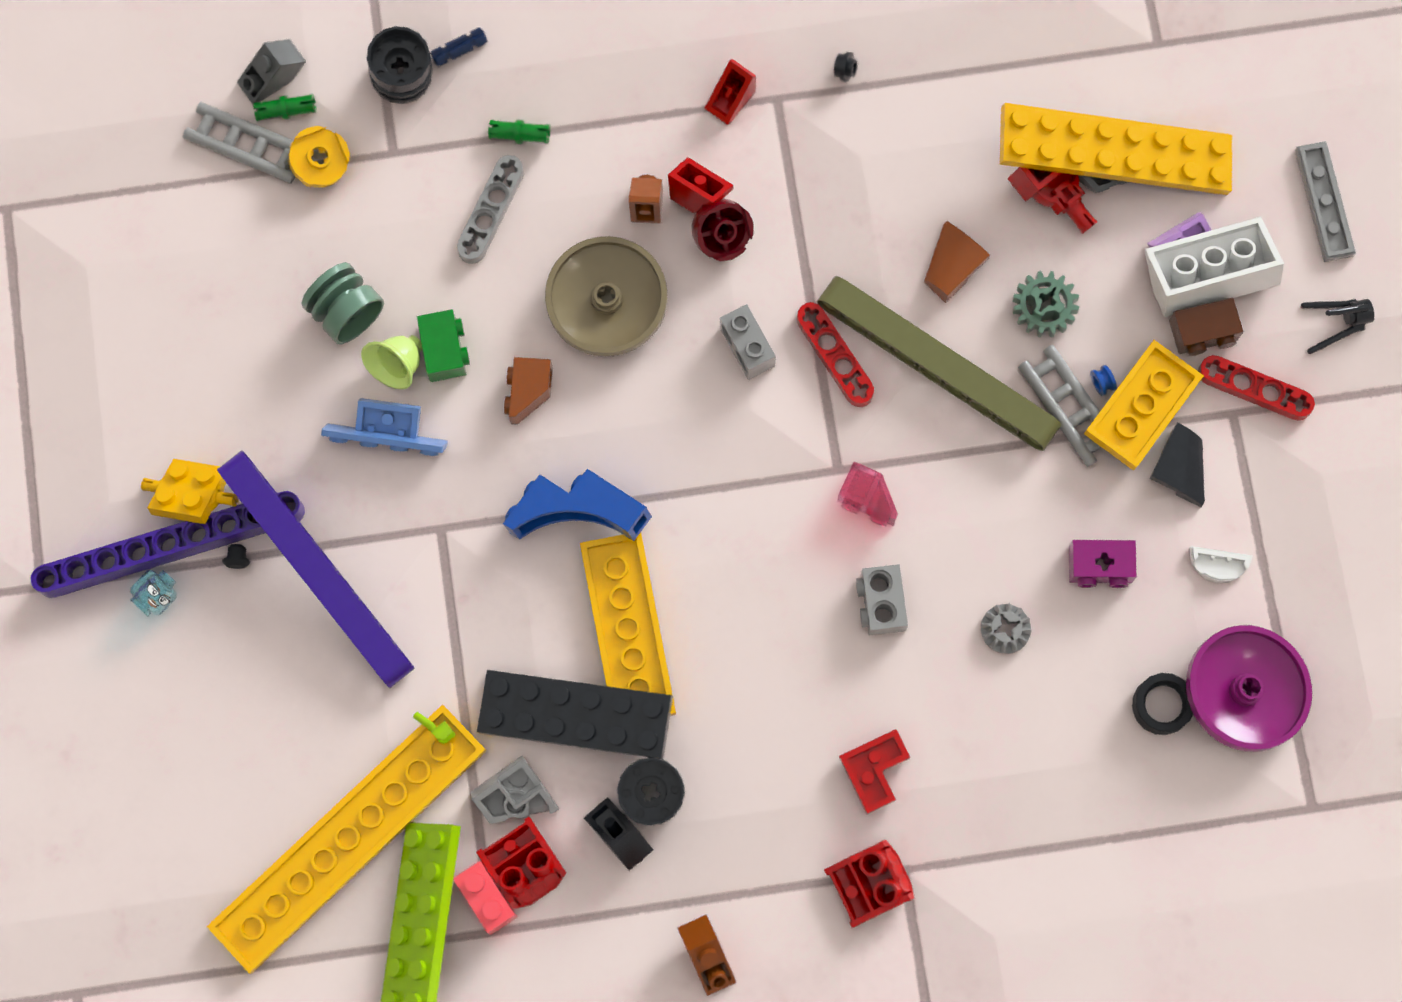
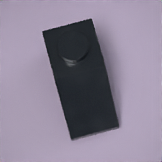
[584,797,653,871]

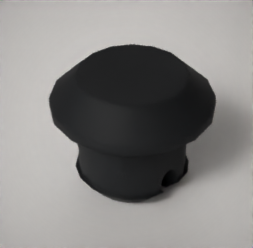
[222,544,250,569]

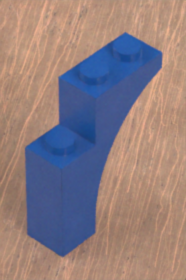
[503,469,652,541]

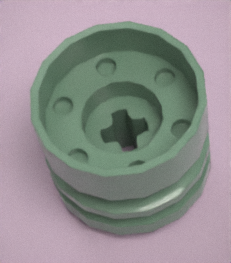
[301,262,384,344]

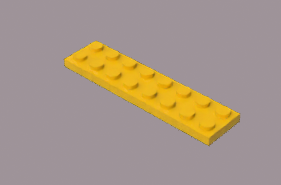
[999,103,1232,195]

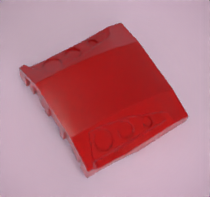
[476,816,566,909]
[824,840,914,928]

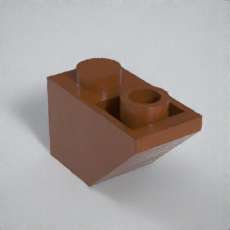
[504,357,553,425]
[677,915,737,996]

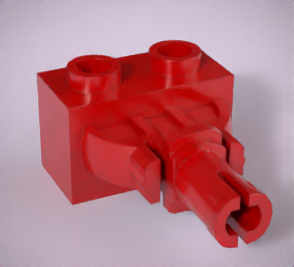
[1007,167,1098,234]

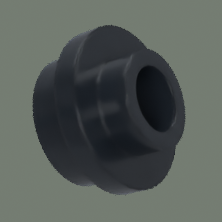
[834,52,858,82]

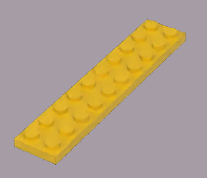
[206,704,486,974]

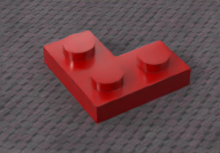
[839,729,910,814]

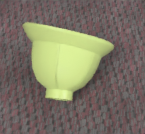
[361,335,423,390]

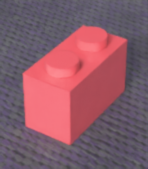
[453,861,518,935]

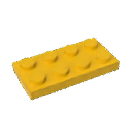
[1084,340,1204,471]

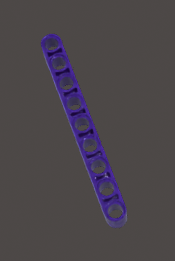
[217,450,415,688]
[30,491,305,598]

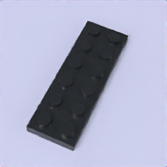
[477,670,673,759]

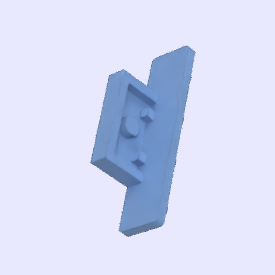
[321,398,448,456]

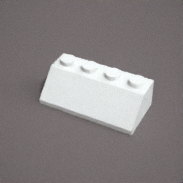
[1145,217,1284,317]

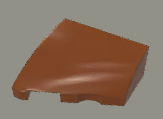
[924,221,990,303]

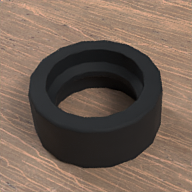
[1132,673,1193,735]

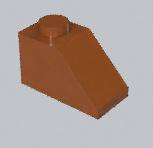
[629,175,663,223]

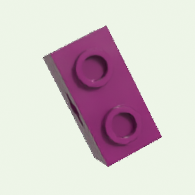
[1069,540,1137,588]

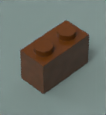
[1169,298,1243,356]

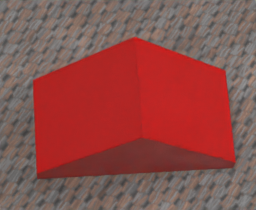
[704,59,756,125]

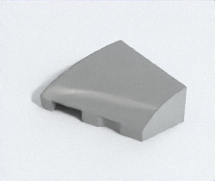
[470,756,559,824]

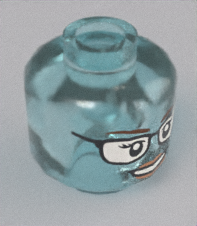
[130,570,177,616]

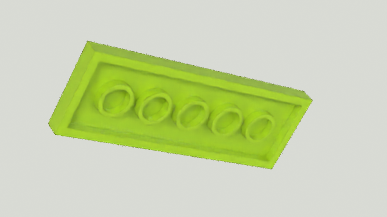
[381,823,461,1002]

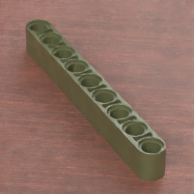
[817,276,1061,451]

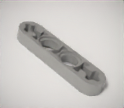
[457,155,524,264]

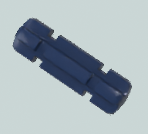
[430,27,487,66]

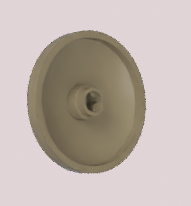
[545,236,667,357]

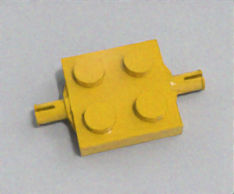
[141,459,239,524]

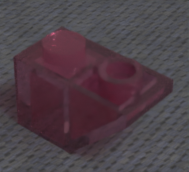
[837,461,898,526]

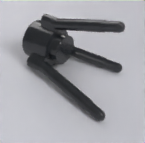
[1301,299,1375,354]

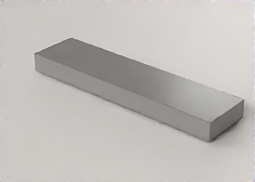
[1295,141,1356,262]

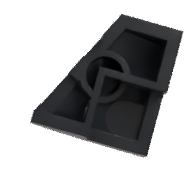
[1150,422,1205,507]

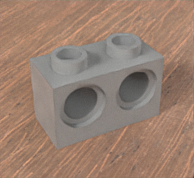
[720,304,776,380]
[856,564,908,635]

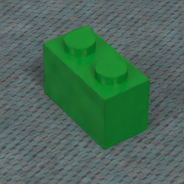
[417,309,470,382]

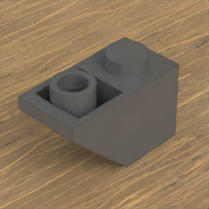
[237,39,306,104]

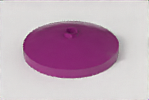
[1186,625,1312,752]

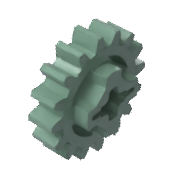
[1012,271,1079,337]

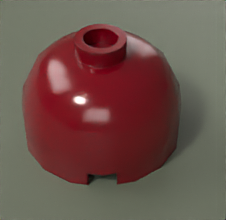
[691,198,754,261]

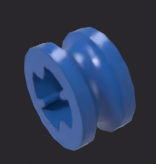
[1090,365,1117,396]

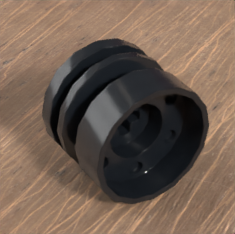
[367,26,432,104]
[617,757,685,826]

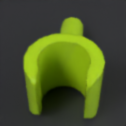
[413,712,456,744]

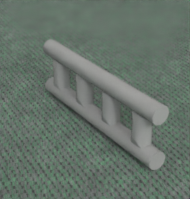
[183,102,295,183]
[1018,345,1101,467]

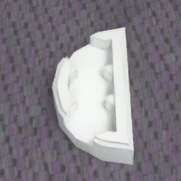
[1189,546,1253,583]

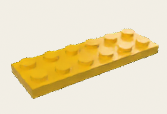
[580,533,676,716]

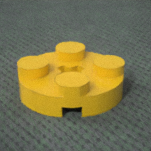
[288,126,350,188]

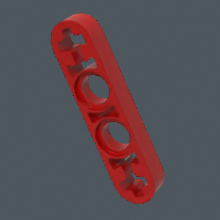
[797,302,874,407]
[1198,355,1315,421]

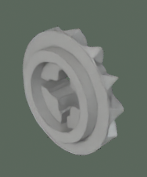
[981,603,1032,654]

